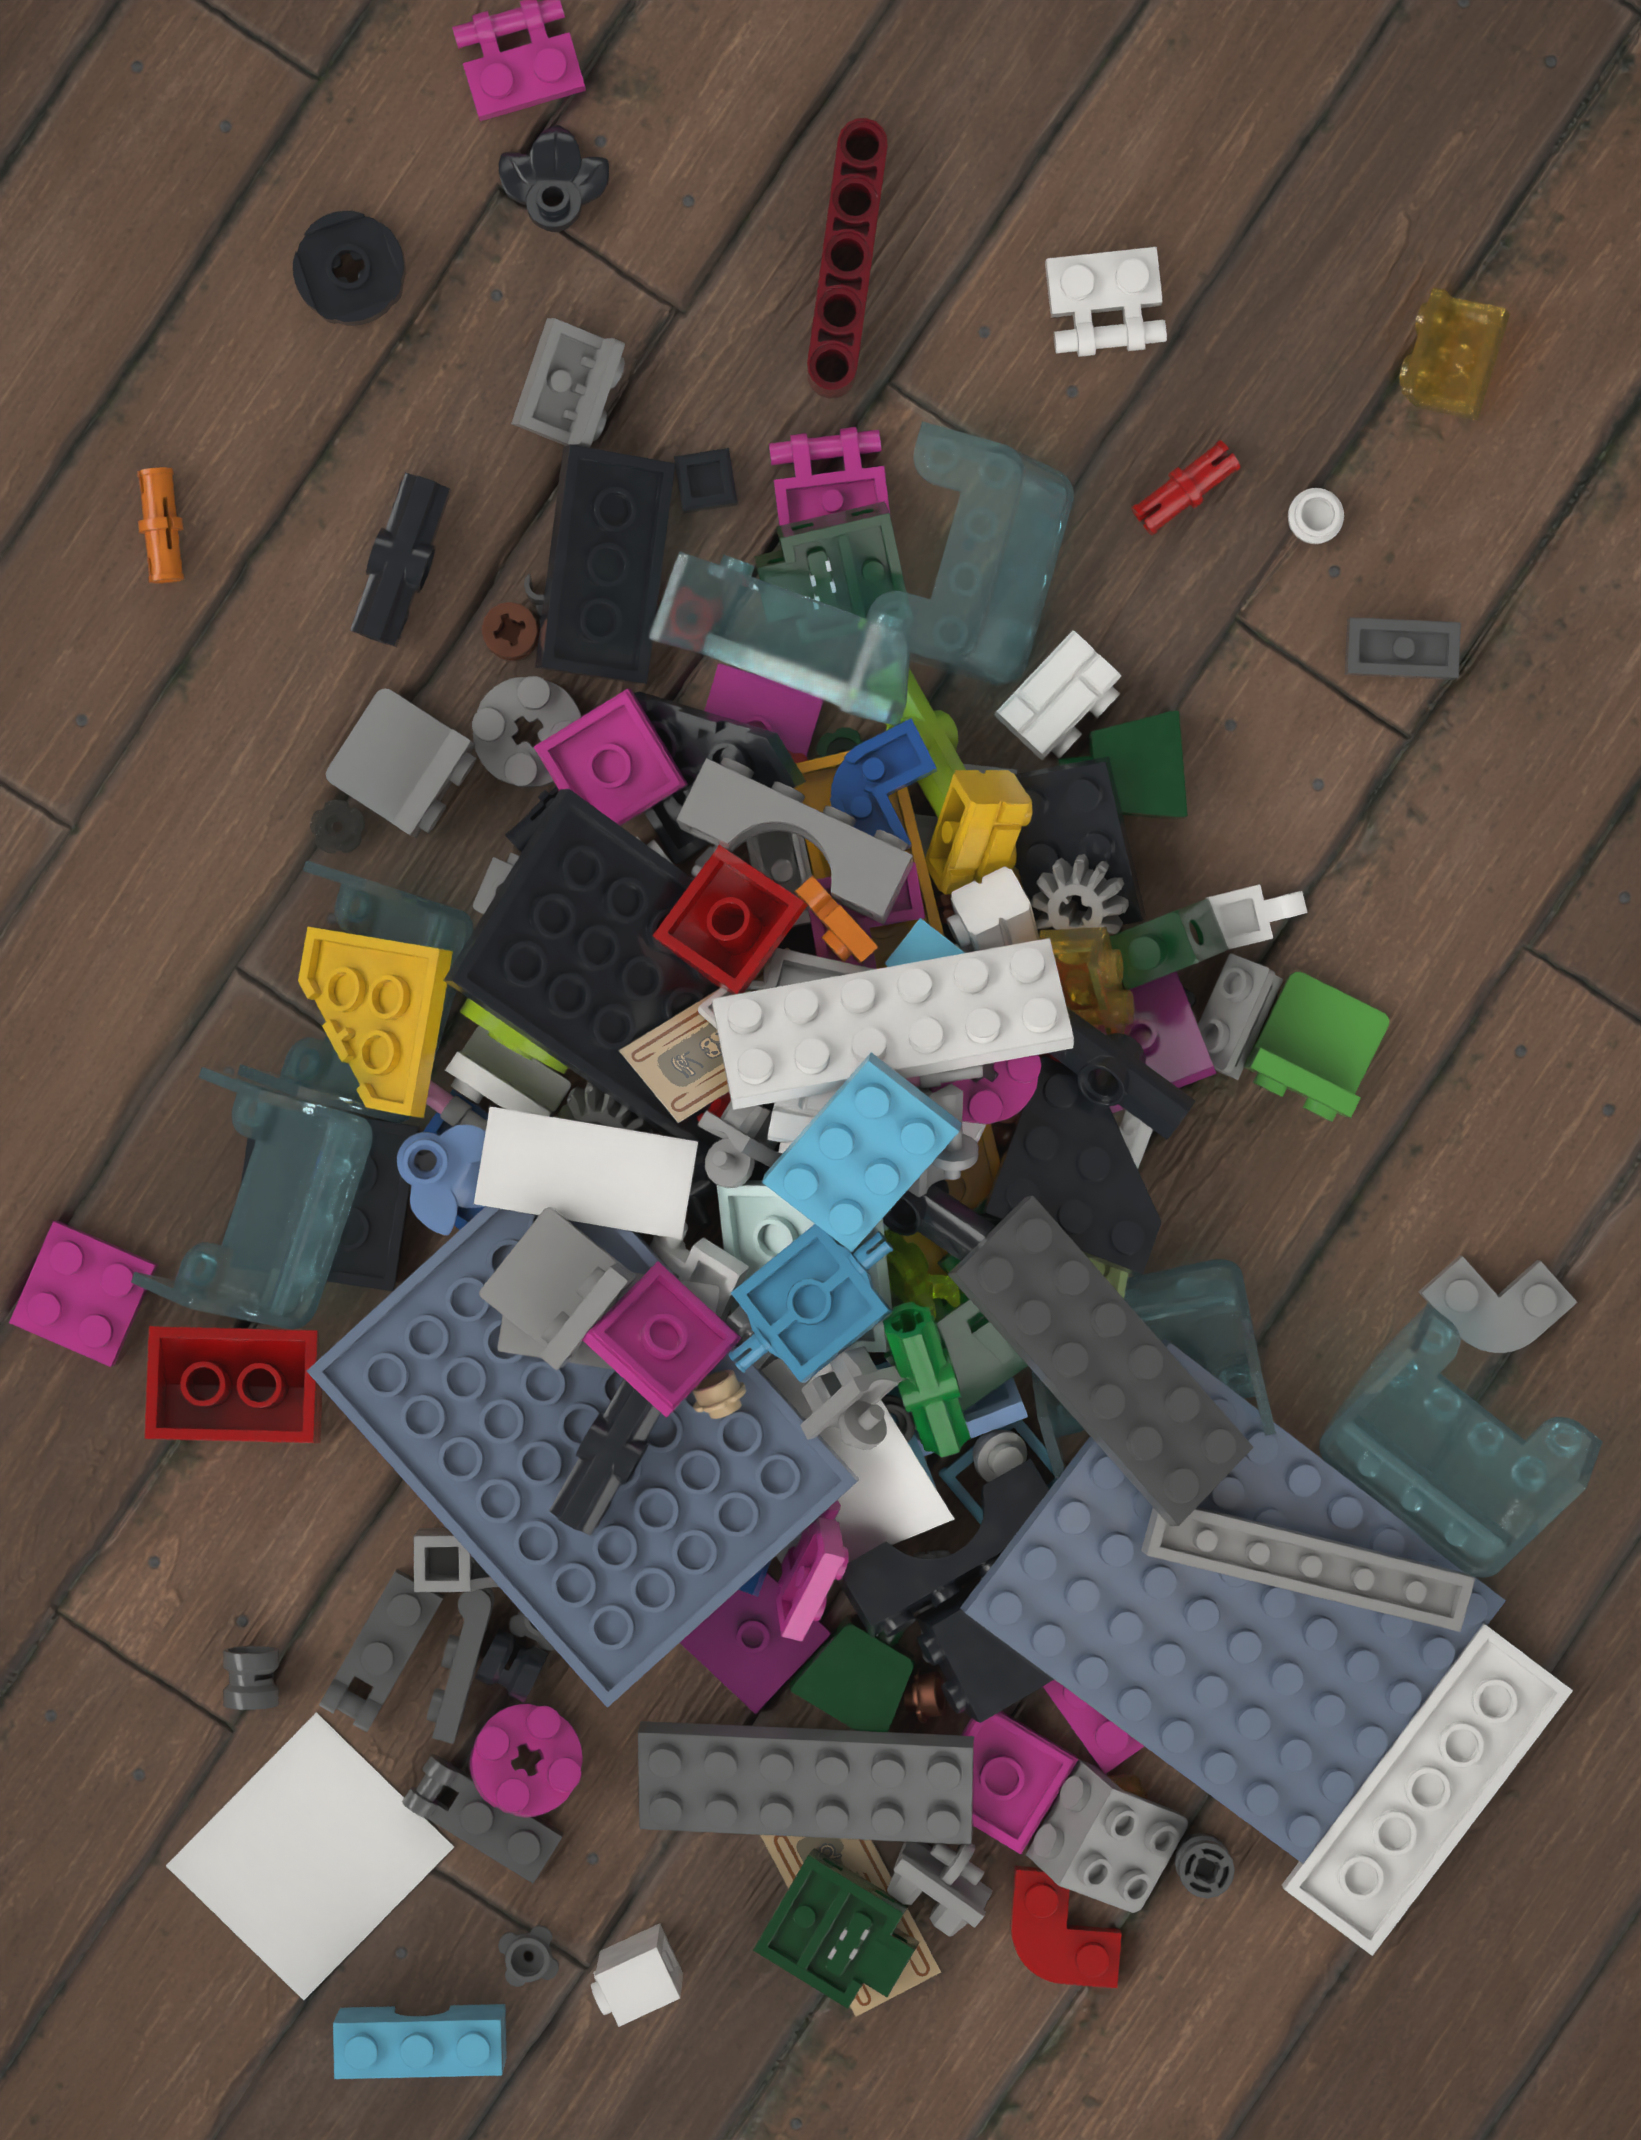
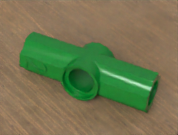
[883,1302,971,1457]

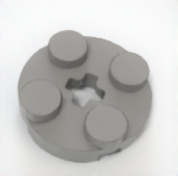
[472,676,582,787]

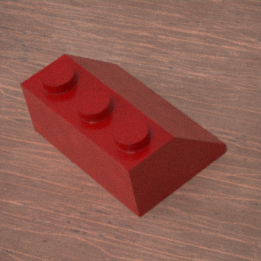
[144,1326,322,1444]

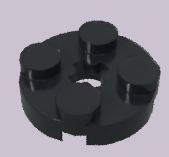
[293,211,406,326]

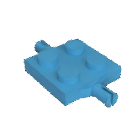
[728,1224,894,1383]

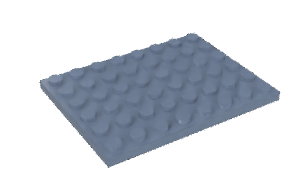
[307,1206,859,1708]
[960,1339,1506,1864]

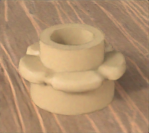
[693,1370,746,1419]

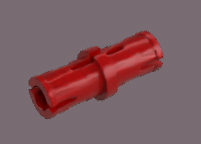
[1131,440,1241,536]

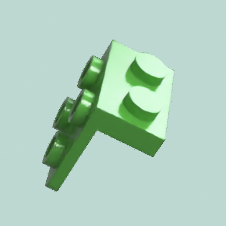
[1244,972,1389,1122]

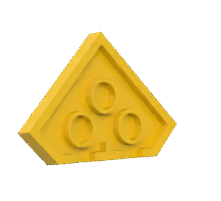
[298,926,453,1118]

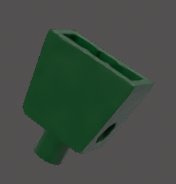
[1057,710,1188,820]
[1106,898,1229,991]
[790,1615,915,1732]

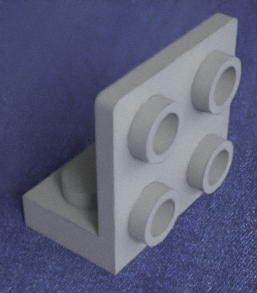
[479,1207,637,1371]

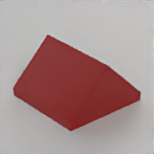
[653,845,808,995]

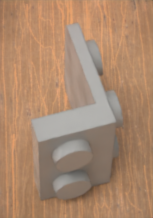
[326,689,477,838]
[1026,1759,1188,1913]

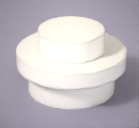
[1288,488,1344,544]
[973,1429,1027,1482]

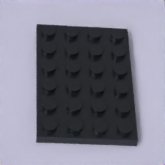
[443,789,792,1158]

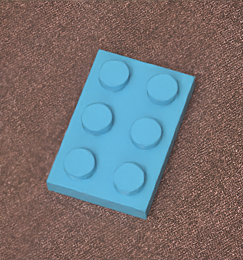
[762,1052,962,1252]

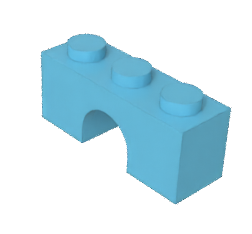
[333,2004,507,2079]

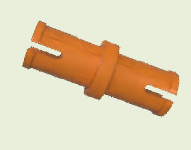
[137,467,185,584]

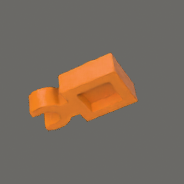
[794,876,878,963]

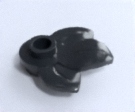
[499,125,609,232]

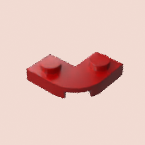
[1010,1866,1122,1988]

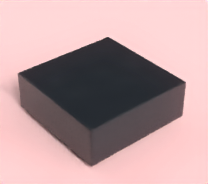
[674,448,738,514]

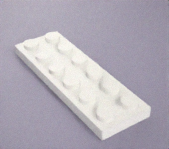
[712,938,1074,1110]
[1282,1623,1573,1956]

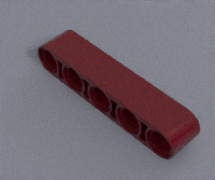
[807,118,888,398]

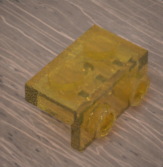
[1399,287,1510,421]
[1038,927,1134,1034]

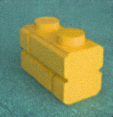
[925,770,1032,894]

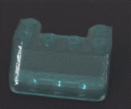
[860,421,1074,685]
[1319,1303,1603,1578]

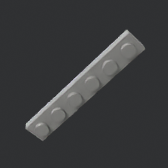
[1141,1507,1476,1632]

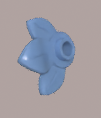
[397,1124,486,1235]

